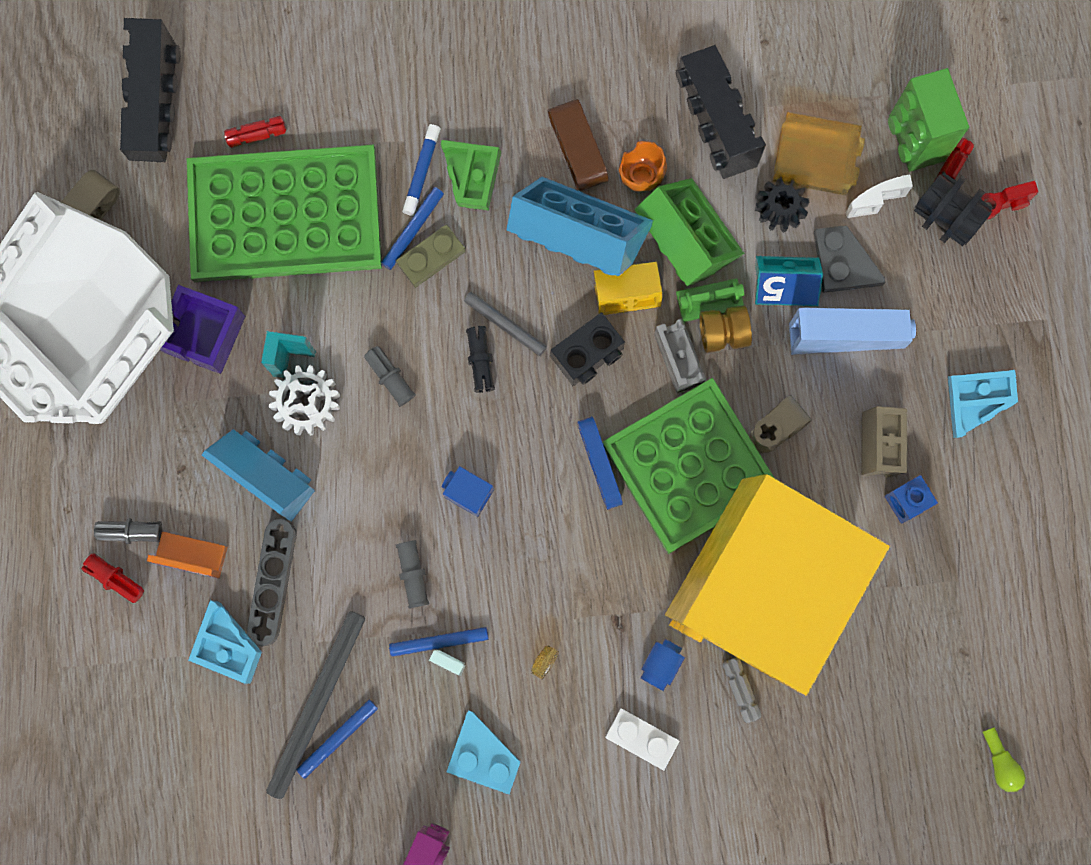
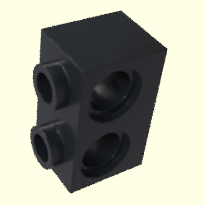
[550,312,625,386]

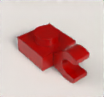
[981,180,1039,220]

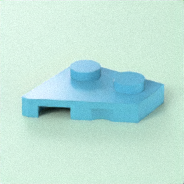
[188,600,262,684]

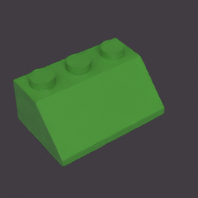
[634,178,744,286]

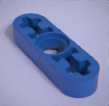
[577,417,623,510]

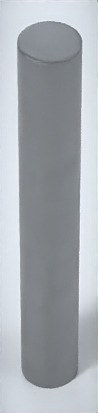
[464,292,547,356]

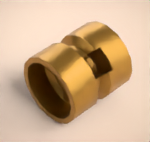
[699,305,752,353]

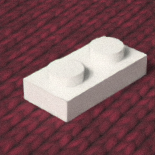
[605,708,680,771]

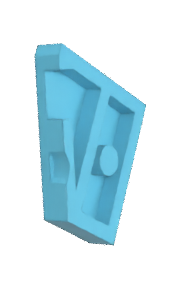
[948,370,1018,438]
[447,710,521,795]

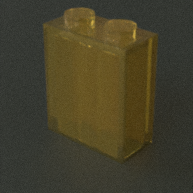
[772,112,865,195]

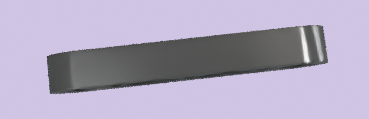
[247,519,296,646]

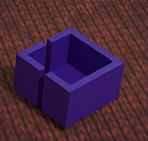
[160,285,246,374]

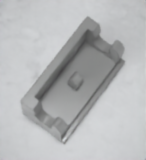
[654,319,706,393]

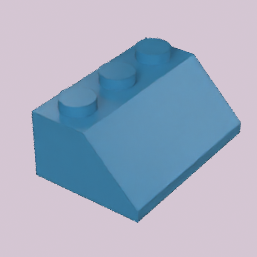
[202,429,315,522]

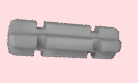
[723,658,762,723]

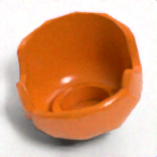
[619,141,667,192]

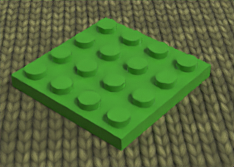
[602,378,775,554]

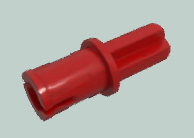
[81,553,144,603]

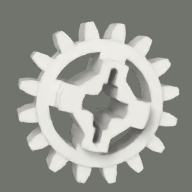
[269,365,340,436]

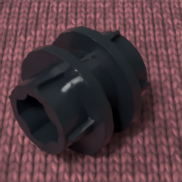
[914,172,993,247]

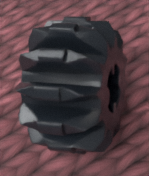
[755,177,810,233]

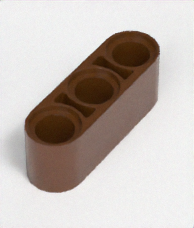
[548,99,609,191]

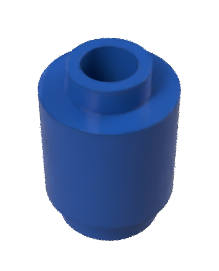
[640,639,685,691]

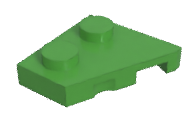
[441,140,501,211]

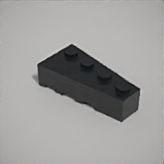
[120,18,181,162]
[676,45,766,179]

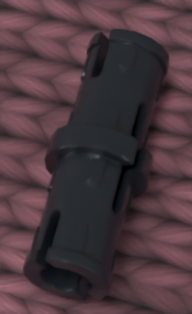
[466,326,495,393]

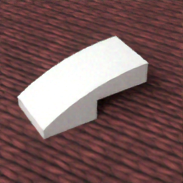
[845,175,913,218]

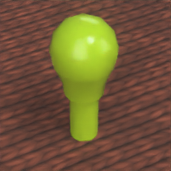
[982,727,1026,792]

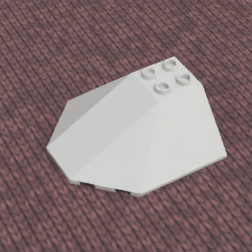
[0,192,174,424]

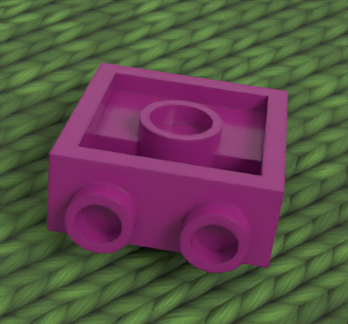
[403,823,450,865]

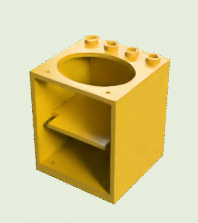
[665,474,890,696]

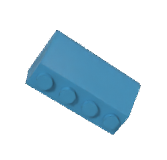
[507,177,653,276]

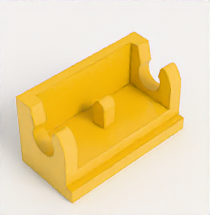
[594,262,662,315]

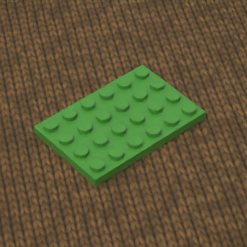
[187,145,382,282]

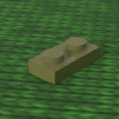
[396,224,466,288]

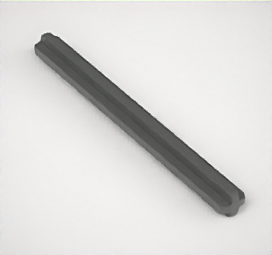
[266,611,365,799]

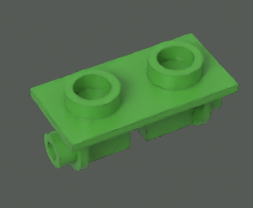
[676,278,744,322]

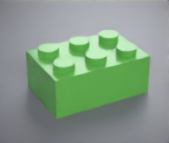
[888,68,970,172]

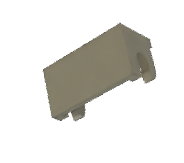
[861,406,907,477]

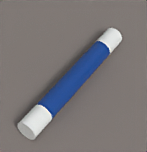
[402,124,441,216]

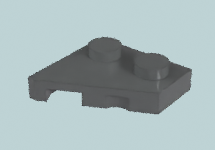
[814,225,885,293]

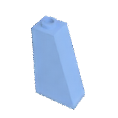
[789,308,916,355]

